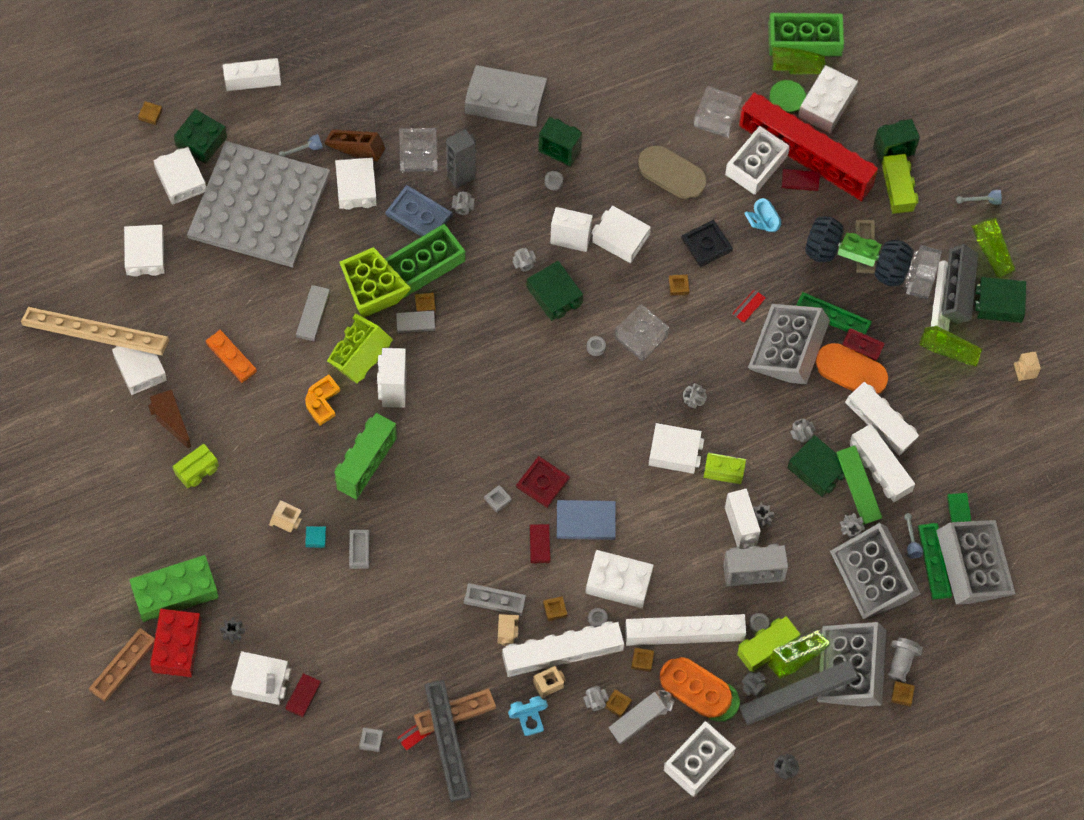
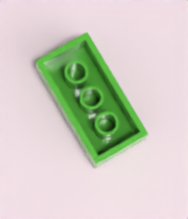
[768,13,844,56]
[385,224,465,299]
[334,413,397,500]
[129,555,218,622]

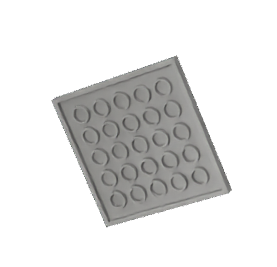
[187,141,330,268]

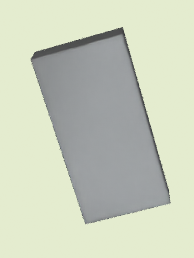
[396,311,435,333]
[349,530,369,569]

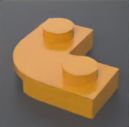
[305,375,340,426]

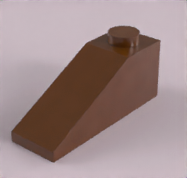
[324,130,386,161]
[148,390,191,448]

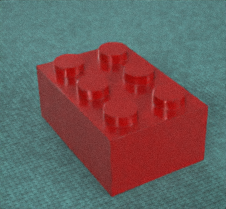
[150,609,202,677]

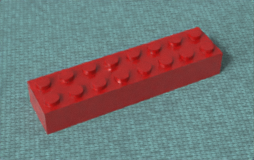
[739,92,878,202]

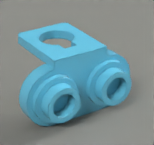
[744,198,781,232]
[508,696,548,736]

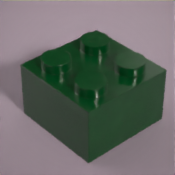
[174,109,227,164]
[538,117,582,167]
[873,119,920,165]

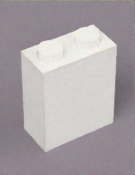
[154,147,206,205]
[336,158,377,209]
[591,206,651,263]
[550,207,592,252]
[124,225,164,277]
[112,346,167,395]
[648,423,704,474]
[725,489,760,549]
[231,651,291,705]

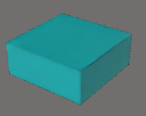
[305,526,326,548]

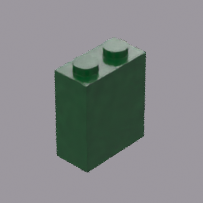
[526,261,583,321]
[974,277,1026,323]
[787,435,846,497]

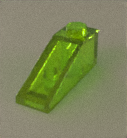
[972,218,1015,277]
[919,326,982,366]
[768,630,830,679]

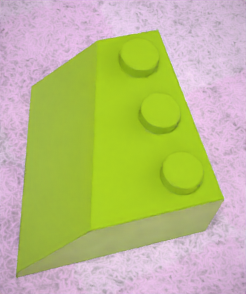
[339,247,411,318]
[327,313,393,384]

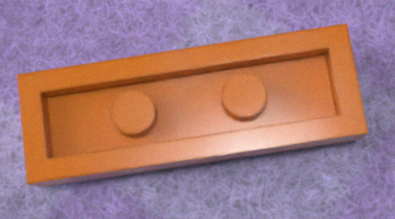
[206,330,257,383]

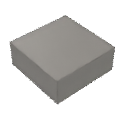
[484,485,512,513]
[359,728,383,752]

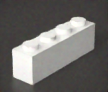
[845,382,919,456]
[850,424,915,502]

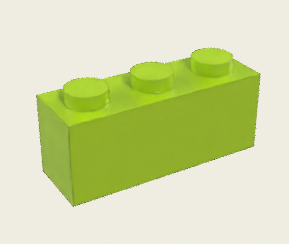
[882,154,918,214]
[737,616,801,672]

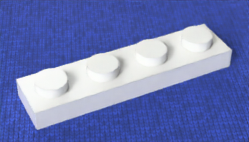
[931,261,950,336]

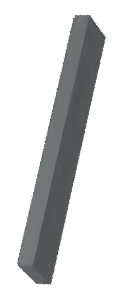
[739,660,858,726]
[424,680,471,802]

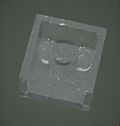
[694,86,742,138]
[399,128,437,172]
[904,245,942,300]
[615,304,669,362]

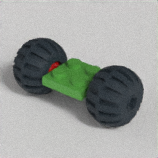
[805,216,914,286]

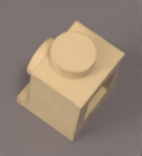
[1014,351,1041,381]
[269,500,302,533]
[498,615,519,646]
[533,666,566,699]

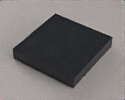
[681,219,733,267]

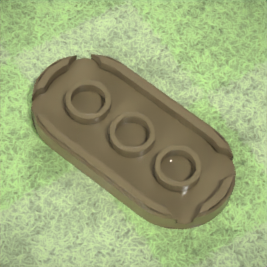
[638,146,706,199]

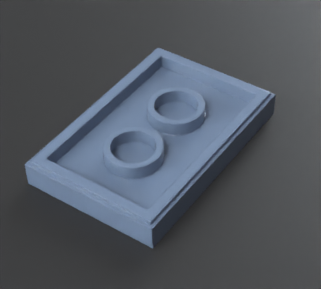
[385,185,453,237]
[557,500,615,540]

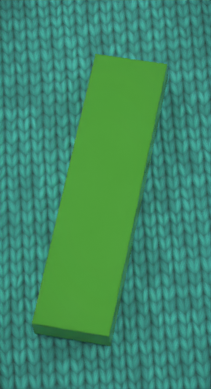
[836,445,882,525]

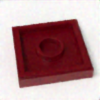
[516,456,570,508]

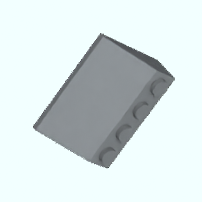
[465,65,547,127]
[748,304,830,384]
[936,520,1015,605]
[830,523,921,620]
[817,622,887,707]

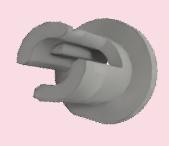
[887,637,923,682]

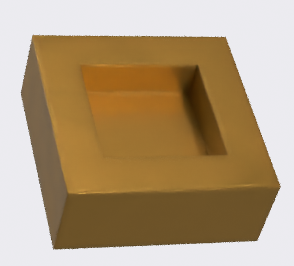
[138,101,163,125]
[669,274,689,296]
[415,293,436,313]
[543,596,567,621]
[631,648,654,672]
[891,681,915,706]
[604,689,632,718]

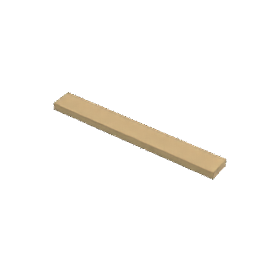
[21,307,169,355]

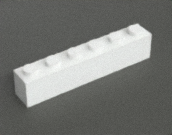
[625,614,746,646]
[502,622,624,677]

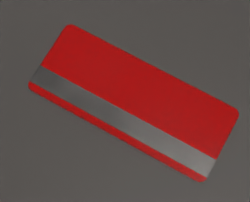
[733,290,765,322]
[398,725,433,750]

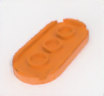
[815,343,888,395]
[660,657,732,718]

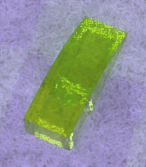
[771,47,825,74]

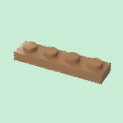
[89,628,155,702]
[414,688,496,735]

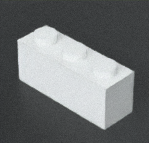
[223,58,281,91]

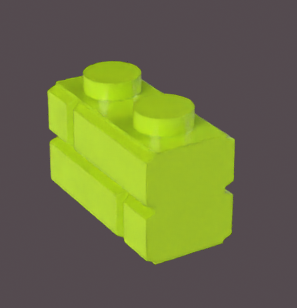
[172,444,219,488]
[703,453,746,484]

